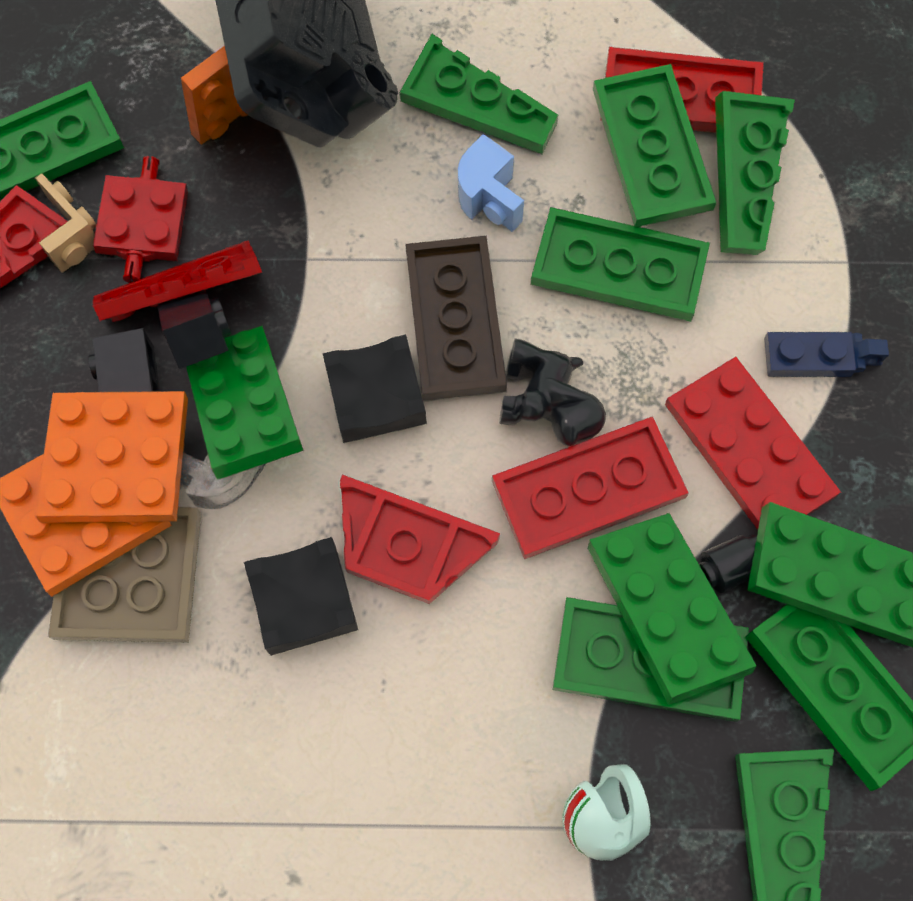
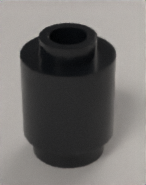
[699,534,757,593]

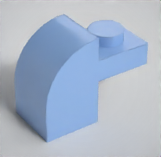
[458,134,524,232]

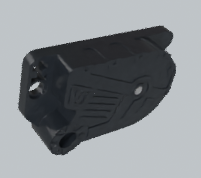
[215,0,399,148]

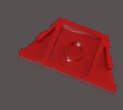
[340,474,500,604]

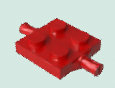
[93,156,188,283]

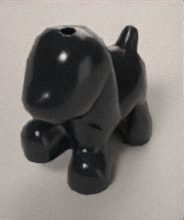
[499,338,606,446]

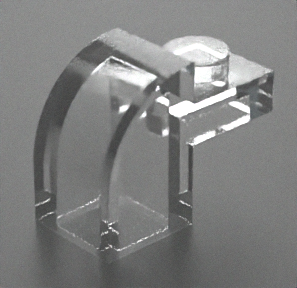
[180,453,266,509]

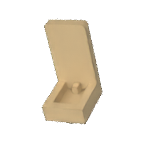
[35,173,97,273]

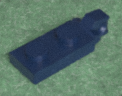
[764,332,889,377]

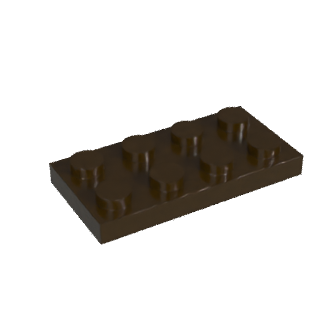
[405,235,507,401]

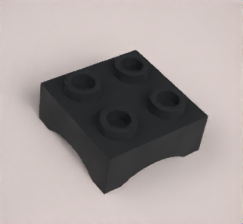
[322,334,427,443]
[244,537,358,656]

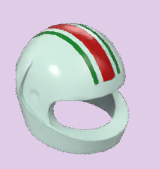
[562,764,651,860]

